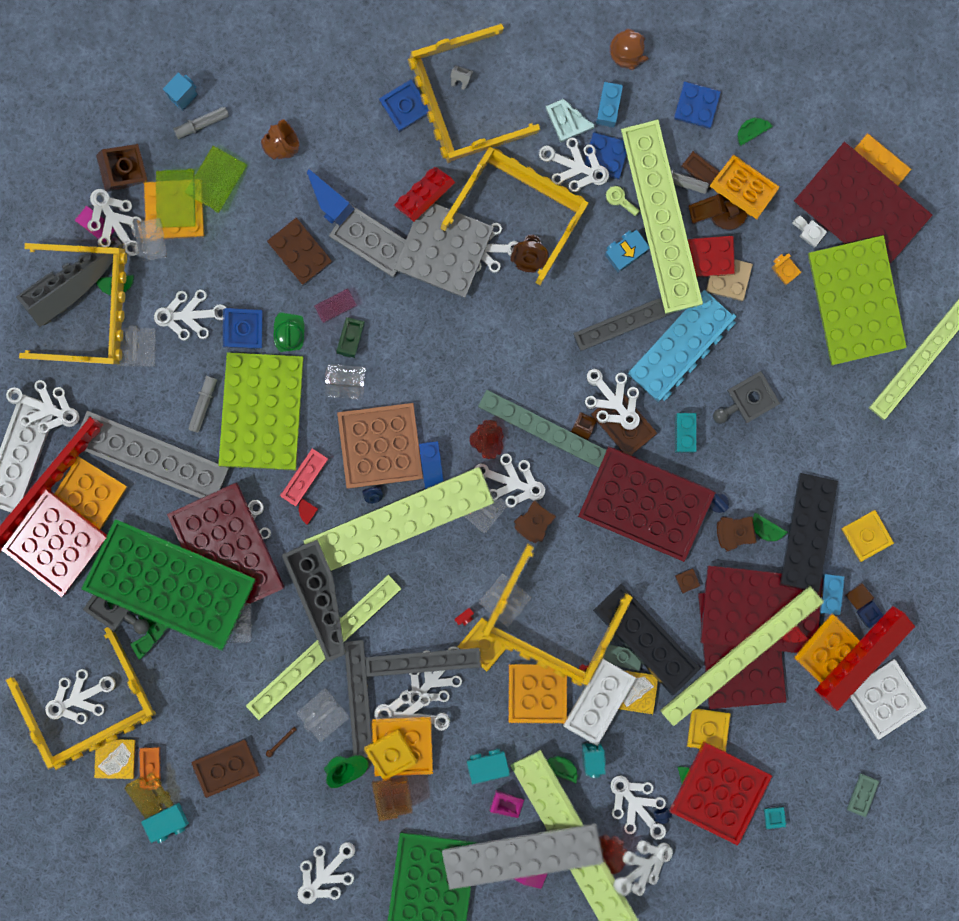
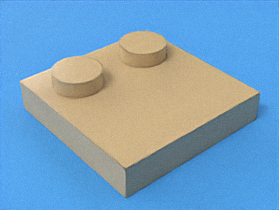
[706,260,753,301]

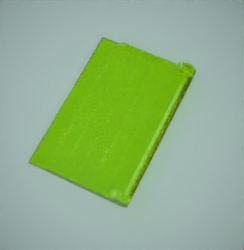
[185,146,247,213]
[156,169,195,228]

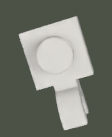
[792,216,827,247]

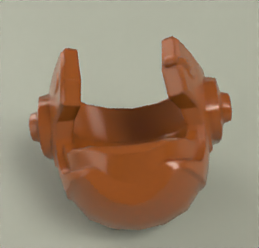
[610,29,648,70]
[261,119,299,160]

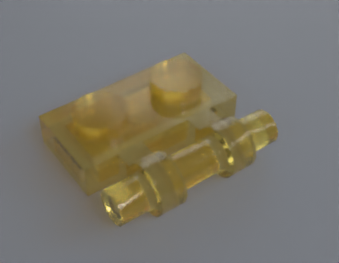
[124,773,174,819]

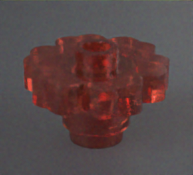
[470,420,504,459]
[599,834,629,875]

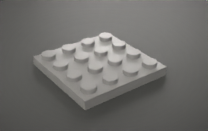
[394,203,494,298]

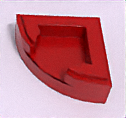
[299,499,318,525]
[781,625,808,643]

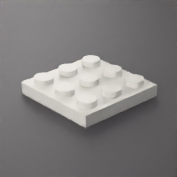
[850,659,926,740]

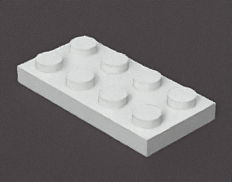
[563,659,636,745]

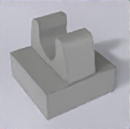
[450,65,473,89]

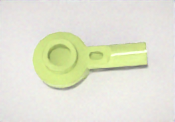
[606,186,640,216]

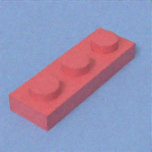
[280,448,329,507]

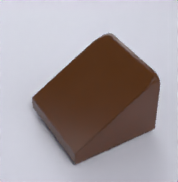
[571,412,596,440]
[845,583,874,610]

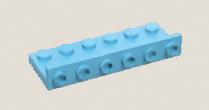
[628,290,736,402]

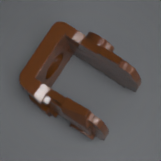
[514,500,556,543]
[717,516,757,552]

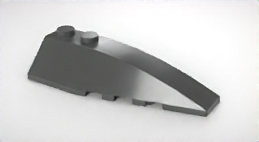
[16,237,123,327]
[282,539,345,662]

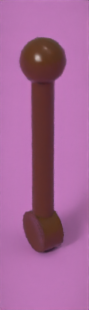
[266,727,297,757]

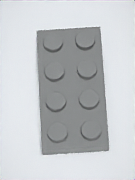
[329,206,406,277]

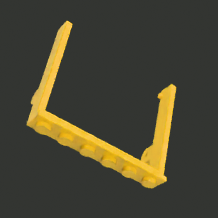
[408,24,540,163]
[440,146,588,286]
[19,243,127,364]
[482,543,633,686]
[6,627,156,770]

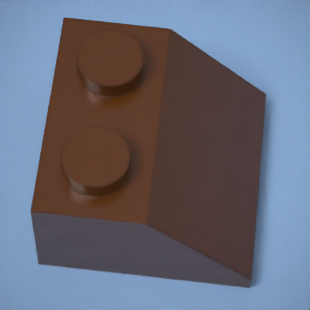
[96,144,148,192]

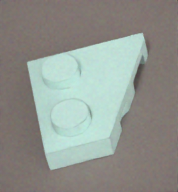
[546,99,594,142]

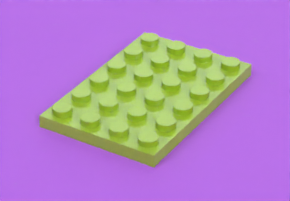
[808,235,907,365]
[218,353,304,471]

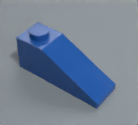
[307,169,354,226]
[419,441,444,489]

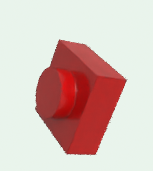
[454,607,474,626]

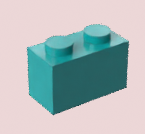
[675,413,696,453]
[581,743,606,778]
[467,749,510,785]
[141,803,189,843]

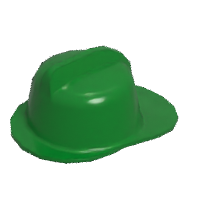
[274,312,304,352]
[324,755,368,788]

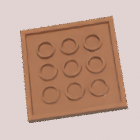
[337,403,423,489]

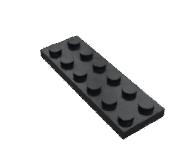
[779,473,838,593]
[593,584,701,696]

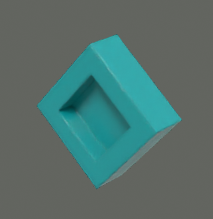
[764,807,786,829]

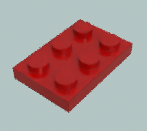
[394,167,455,222]
[687,236,735,278]

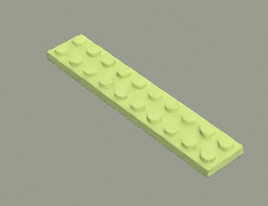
[621,120,703,314]
[304,467,494,571]
[510,750,638,921]

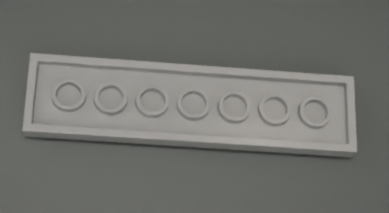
[79,411,229,498]
[442,823,603,889]

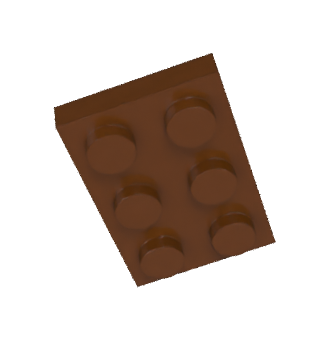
[267,218,332,286]
[591,393,657,455]
[191,739,260,798]

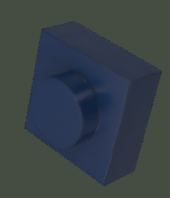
[856,601,884,628]

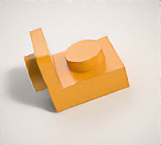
[772,253,801,285]

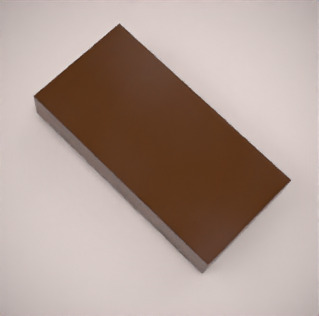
[681,151,719,190]
[688,194,726,224]

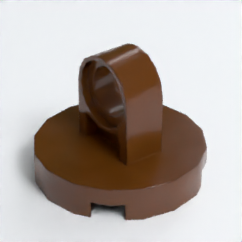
[711,196,747,231]
[511,235,549,273]

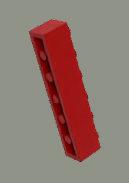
[815,606,915,711]

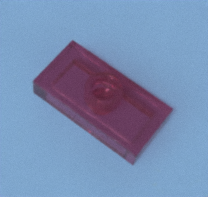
[314,288,357,324]

